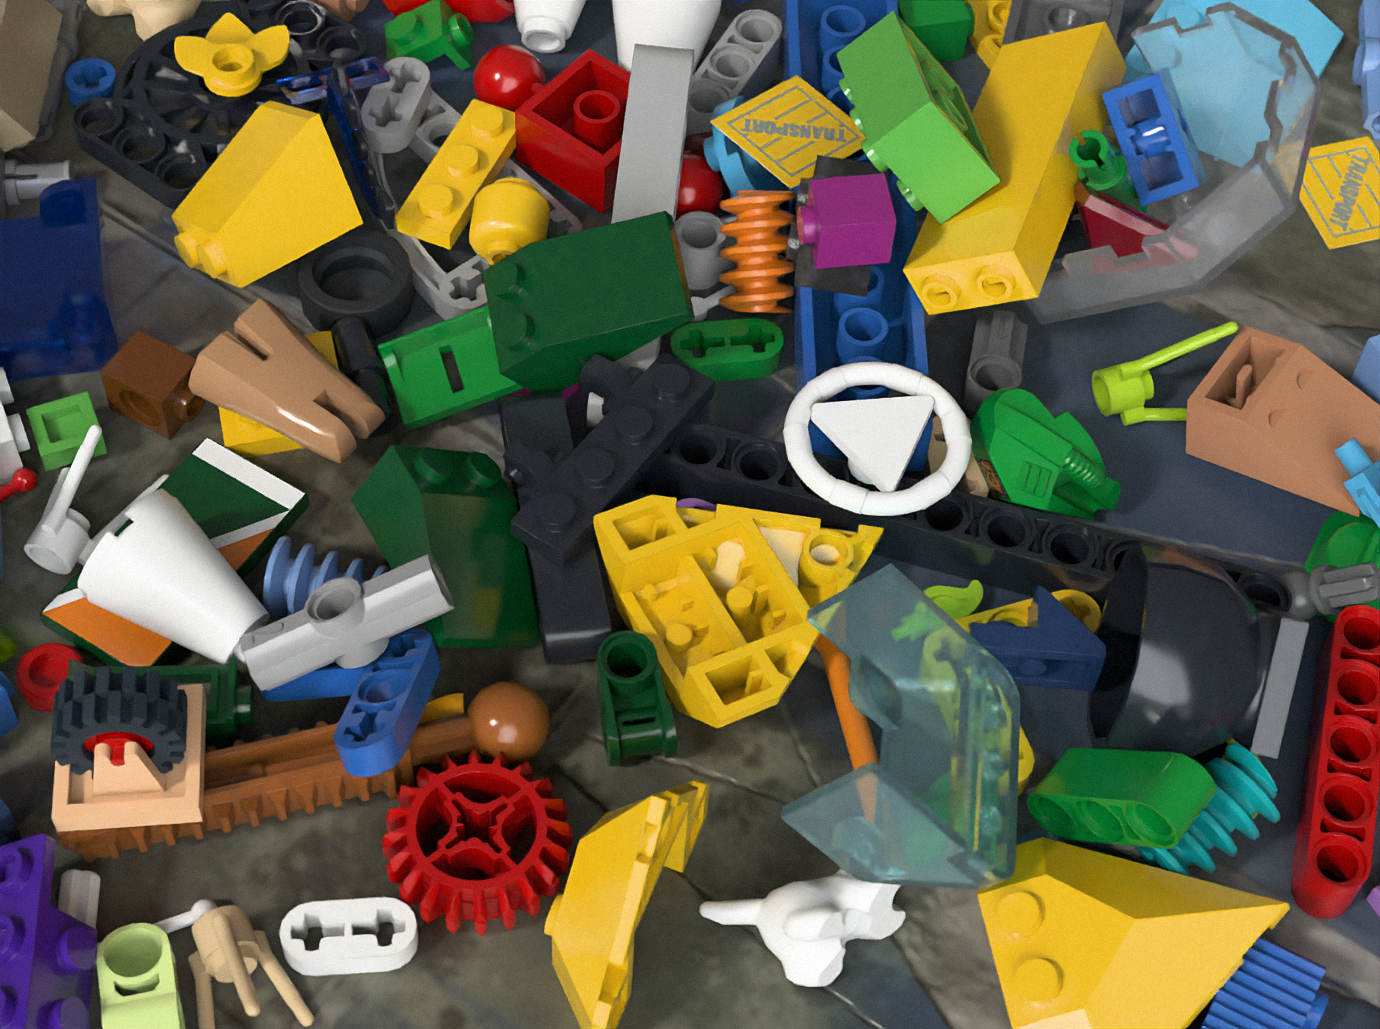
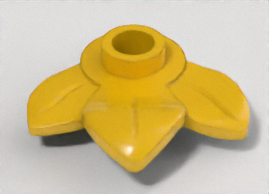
[174,12,290,97]

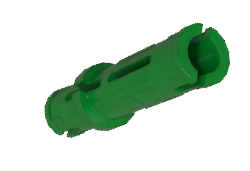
[1069,129,1148,213]

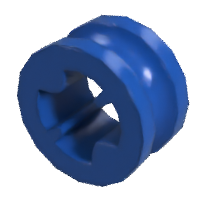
[64,58,117,109]

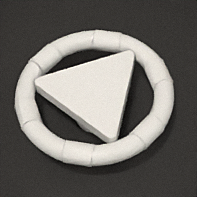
[783,362,972,516]

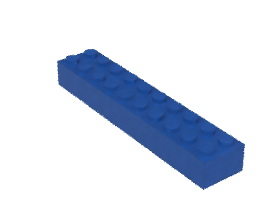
[781,0,933,471]

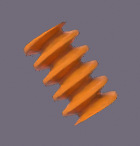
[719,190,797,313]

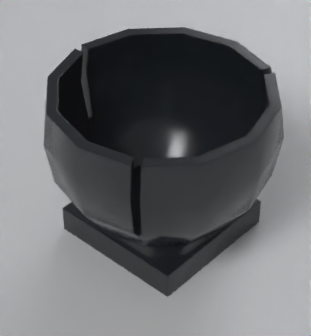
[1087,543,1309,759]

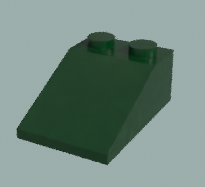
[482,211,695,394]
[351,444,541,649]

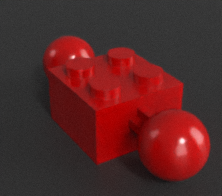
[474,45,723,222]

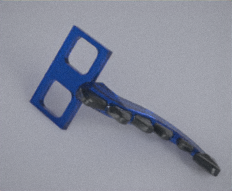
[276,57,396,230]

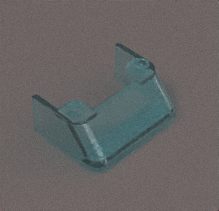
[781,563,1021,890]

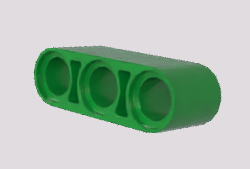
[1027,748,1217,849]

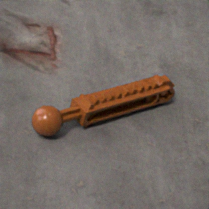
[55,681,551,862]

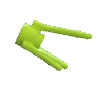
[1092,321,1238,426]

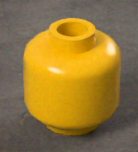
[469,177,550,266]

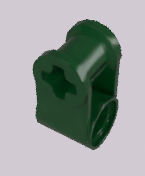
[596,631,677,767]

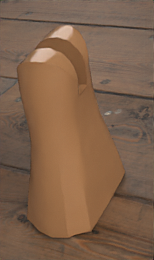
[188,298,385,464]

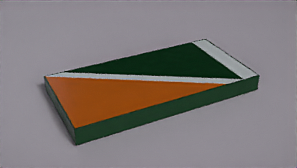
[39,436,309,667]

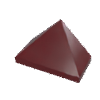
[1073,181,1198,270]

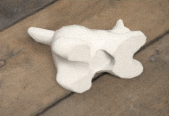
[699,845,907,987]

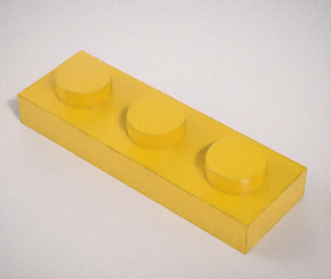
[396,99,516,250]

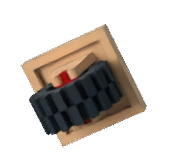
[50,665,206,832]

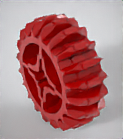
[382,749,573,937]

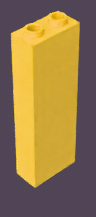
[903,21,1127,315]

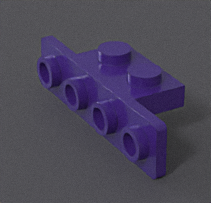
[0,833,98,1029]

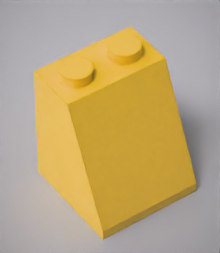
[171,100,363,289]

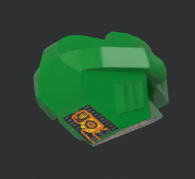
[970,387,1122,520]

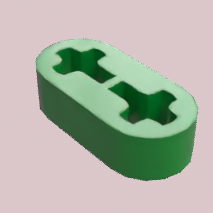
[670,318,784,382]

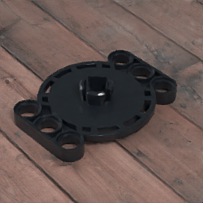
[71,0,369,210]

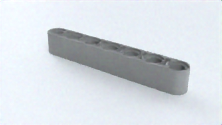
[587,44,694,428]

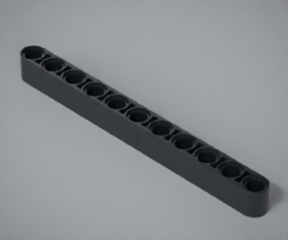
[633,420,1292,614]

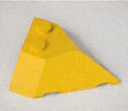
[593,494,884,728]
[544,779,710,1029]
[976,837,1290,1029]

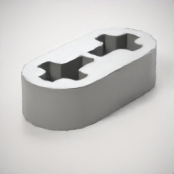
[359,57,432,154]

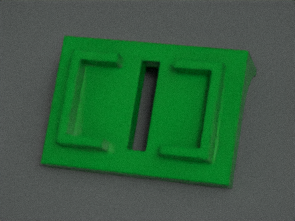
[377,305,524,431]

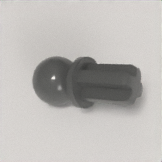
[1279,562,1380,621]

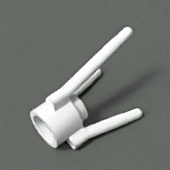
[24,425,170,575]

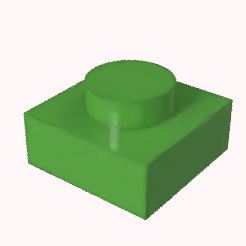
[26,391,108,471]

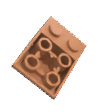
[1186,325,1380,517]

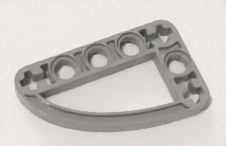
[360,83,583,320]

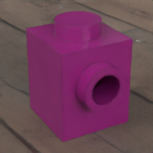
[797,173,897,269]

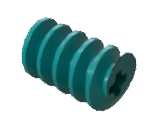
[1134,743,1281,877]

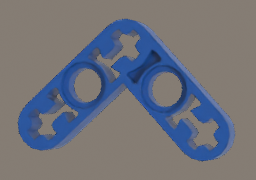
[255,628,442,777]

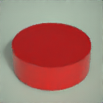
[16,643,84,712]

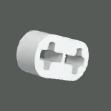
[279,897,419,976]

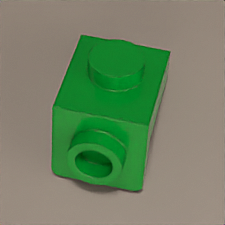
[385,0,475,71]

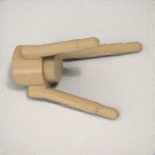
[188,905,314,1029]

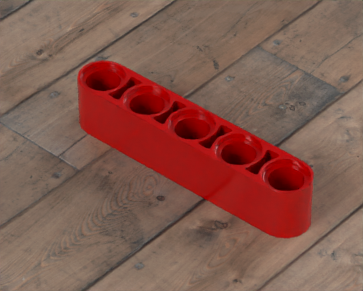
[1290,605,1380,919]

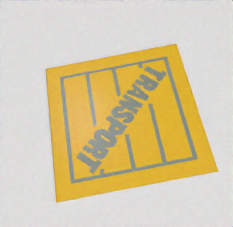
[710,75,867,189]
[1274,136,1380,250]

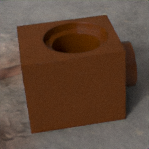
[100,330,205,440]

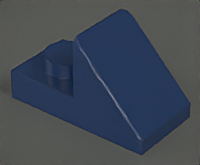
[961,585,1106,691]

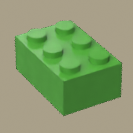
[836,10,1001,224]

